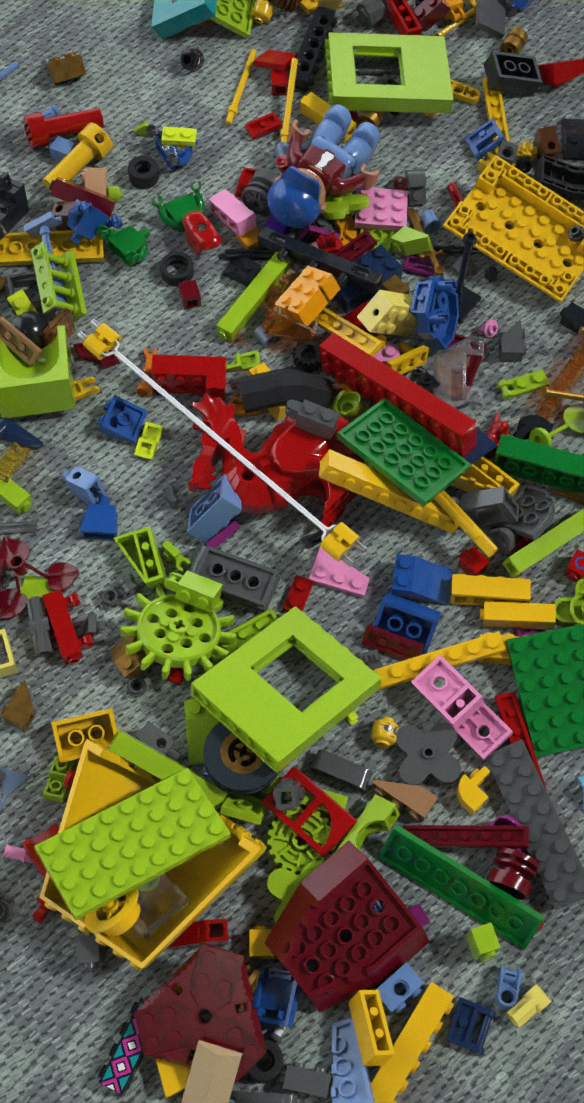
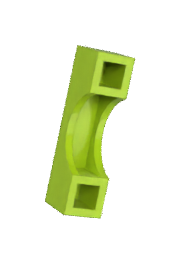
[332,794,400,854]

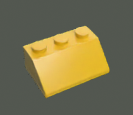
[51,707,118,763]

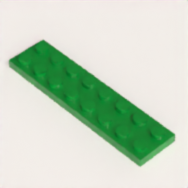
[378,824,545,950]

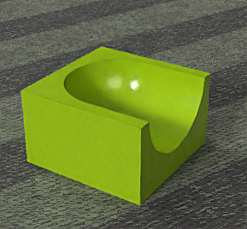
[0,325,76,418]

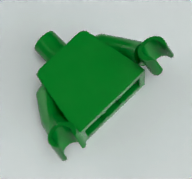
[151,181,205,232]
[96,225,151,268]

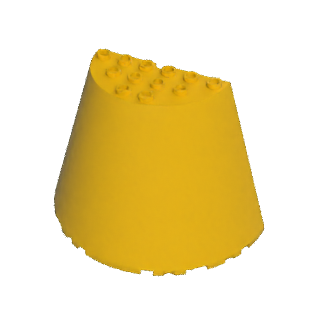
[39,739,267,971]

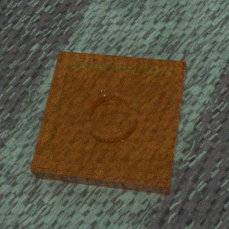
[42,308,76,346]

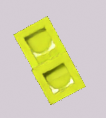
[134,422,164,460]

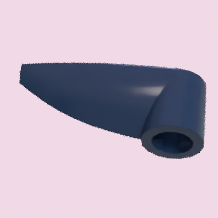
[0,417,43,447]

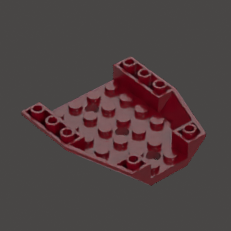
[264,840,430,1012]

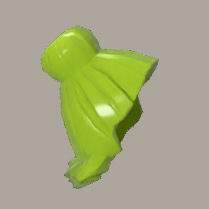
[329,390,369,419]

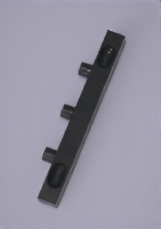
[258,227,382,293]

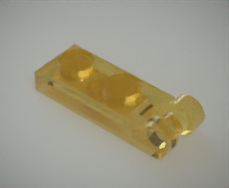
[0,442,31,483]

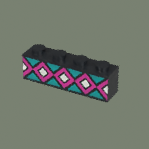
[98,998,147,1096]

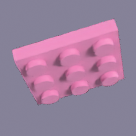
[354,187,408,231]

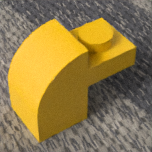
[457,766,491,816]

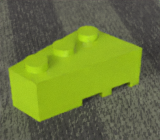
[114,526,167,591]

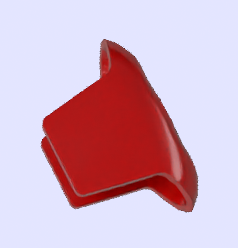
[183,210,222,257]

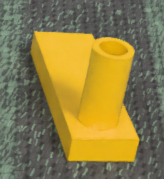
[386,341,429,375]

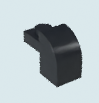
[513,415,554,440]

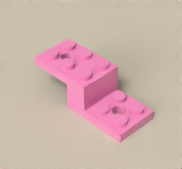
[411,655,513,761]

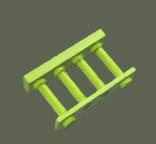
[31,241,87,322]

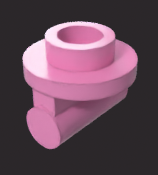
[477,319,498,337]

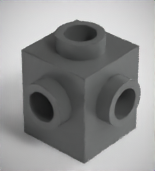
[273,778,305,810]

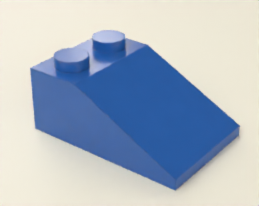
[391,554,452,606]

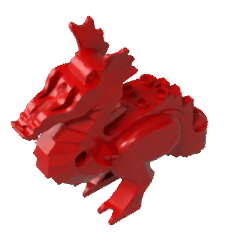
[188,393,365,531]

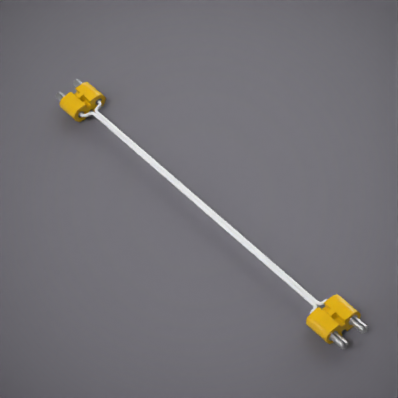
[77,319,367,567]

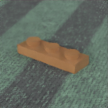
[0,317,43,366]

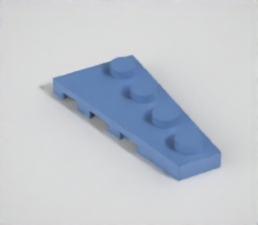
[331,1018,375,1103]

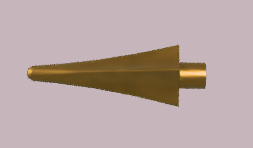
[552,489,584,506]

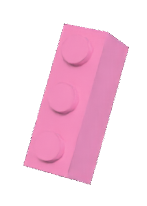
[208,189,257,237]

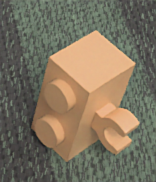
[81,168,107,196]

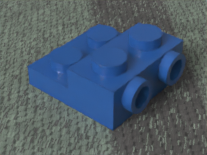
[97,395,148,444]

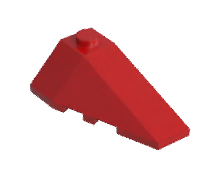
[538,58,584,88]

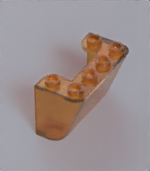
[261,268,325,342]

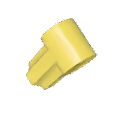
[506,984,552,1028]

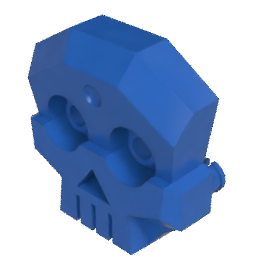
[409,275,459,350]

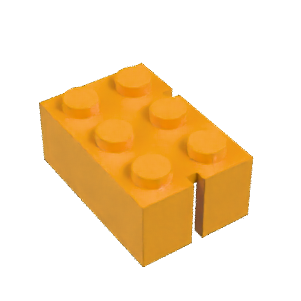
[274,266,341,328]

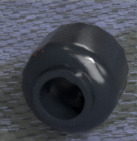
[180,48,204,71]

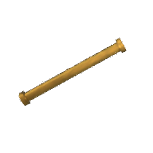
[540,386,584,401]

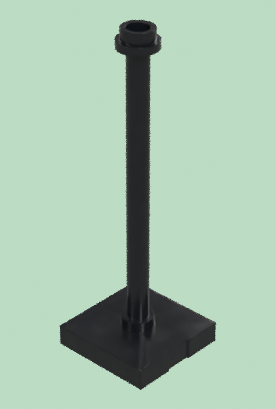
[453,232,481,323]

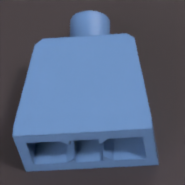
[62,466,107,505]

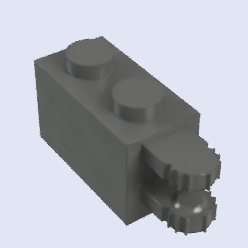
[285,400,340,441]

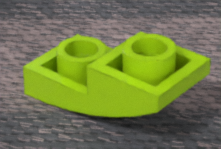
[43,756,75,803]

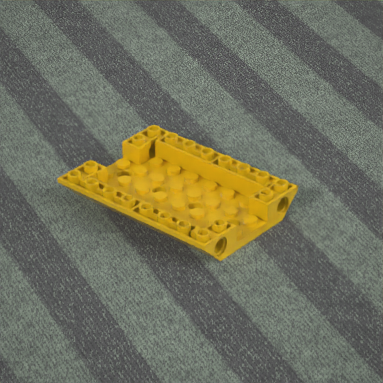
[443,155,584,303]

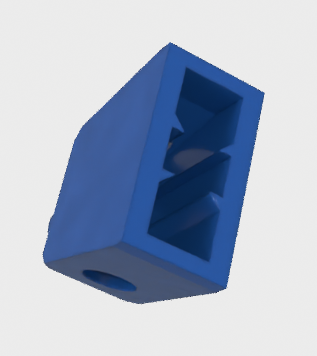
[80,496,118,541]

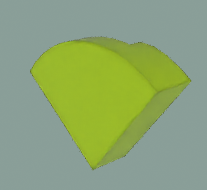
[134,121,149,136]

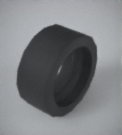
[160,251,194,286]

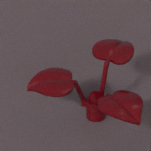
[0,537,79,619]

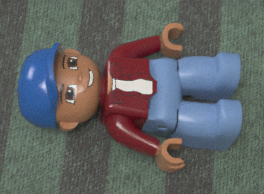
[267,104,380,228]

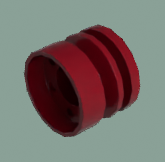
[487,847,540,900]

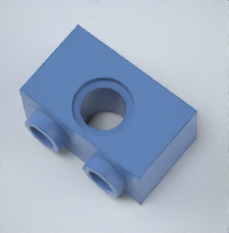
[376,962,424,1014]

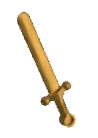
[407,208,445,277]

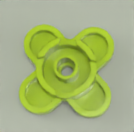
[321,192,369,220]
[554,578,584,626]
[267,861,323,924]

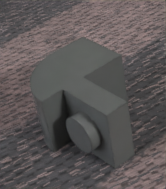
[405,169,427,205]

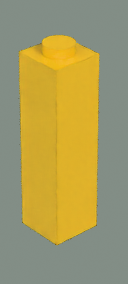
[300,92,356,143]
[480,601,556,630]

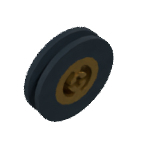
[204,722,280,796]

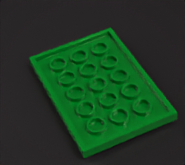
[336,398,471,507]
[505,624,584,757]

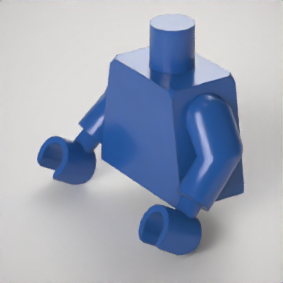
[67,199,123,244]

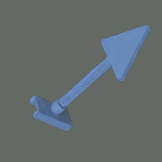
[23,211,66,314]

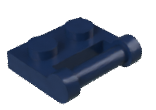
[445,997,496,1056]

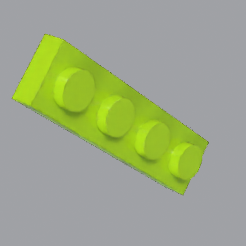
[210,608,278,664]

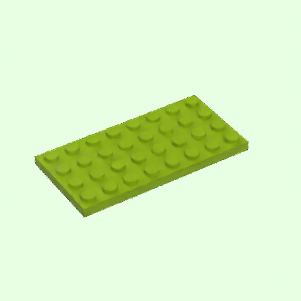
[35,768,231,921]

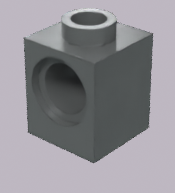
[496,140,518,165]

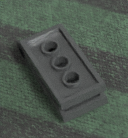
[189,545,280,612]

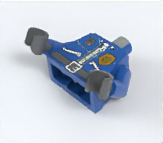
[146,124,198,170]

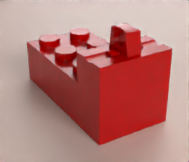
[151,354,227,404]

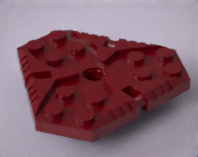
[134,943,267,1083]

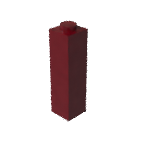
[49,177,117,219]

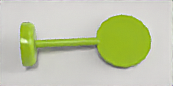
[529,406,584,446]

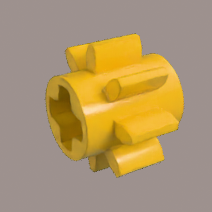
[516,141,538,161]

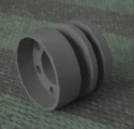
[241,169,279,216]

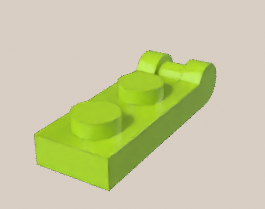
[496,369,550,401]

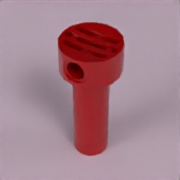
[23,108,104,149]

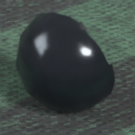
[10,311,51,349]

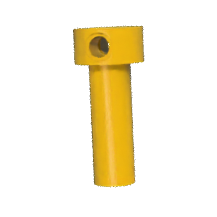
[42,122,114,191]

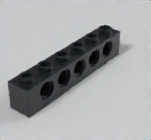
[289,6,338,92]

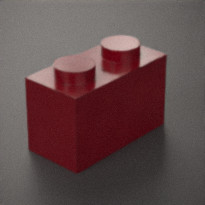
[413,0,451,31]

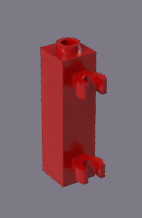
[42,589,94,664]

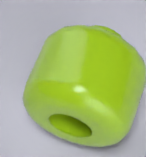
[106,185,123,203]

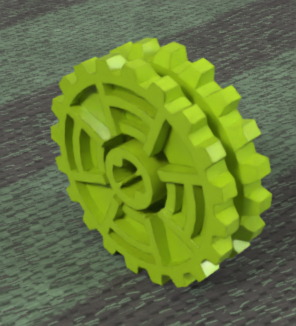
[267,807,335,875]

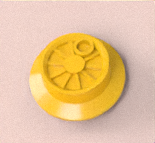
[85,888,141,937]

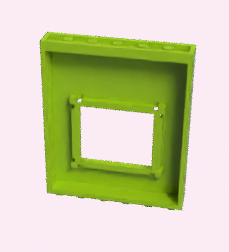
[325,32,453,114]
[191,606,382,773]

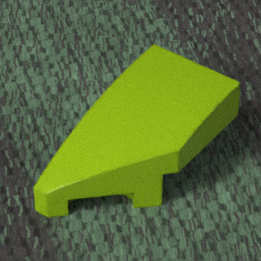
[227,350,261,372]

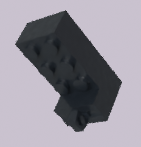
[0,172,29,241]

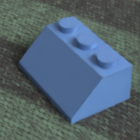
[187,474,242,544]

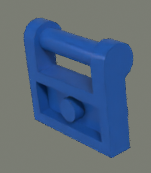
[465,118,507,161]

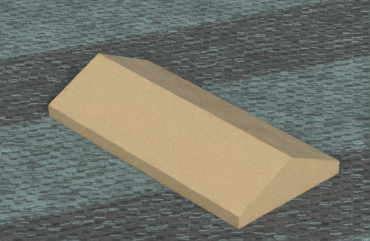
[181,1040,242,1103]

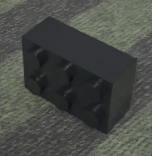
[483,51,542,96]

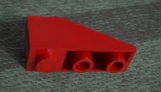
[166,919,229,949]

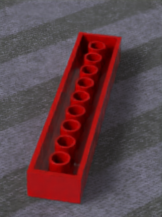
[319,333,477,458]

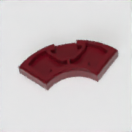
[73,342,120,370]

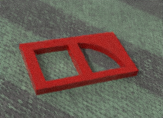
[261,766,357,858]

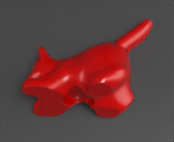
[485,413,512,459]

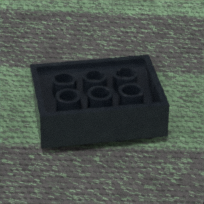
[561,119,584,160]

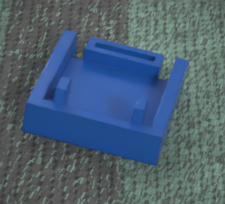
[252,967,301,1028]

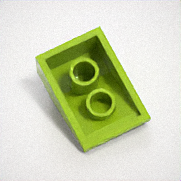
[184,699,220,766]

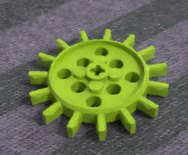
[120,584,236,681]

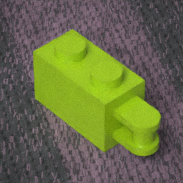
[164,571,223,612]

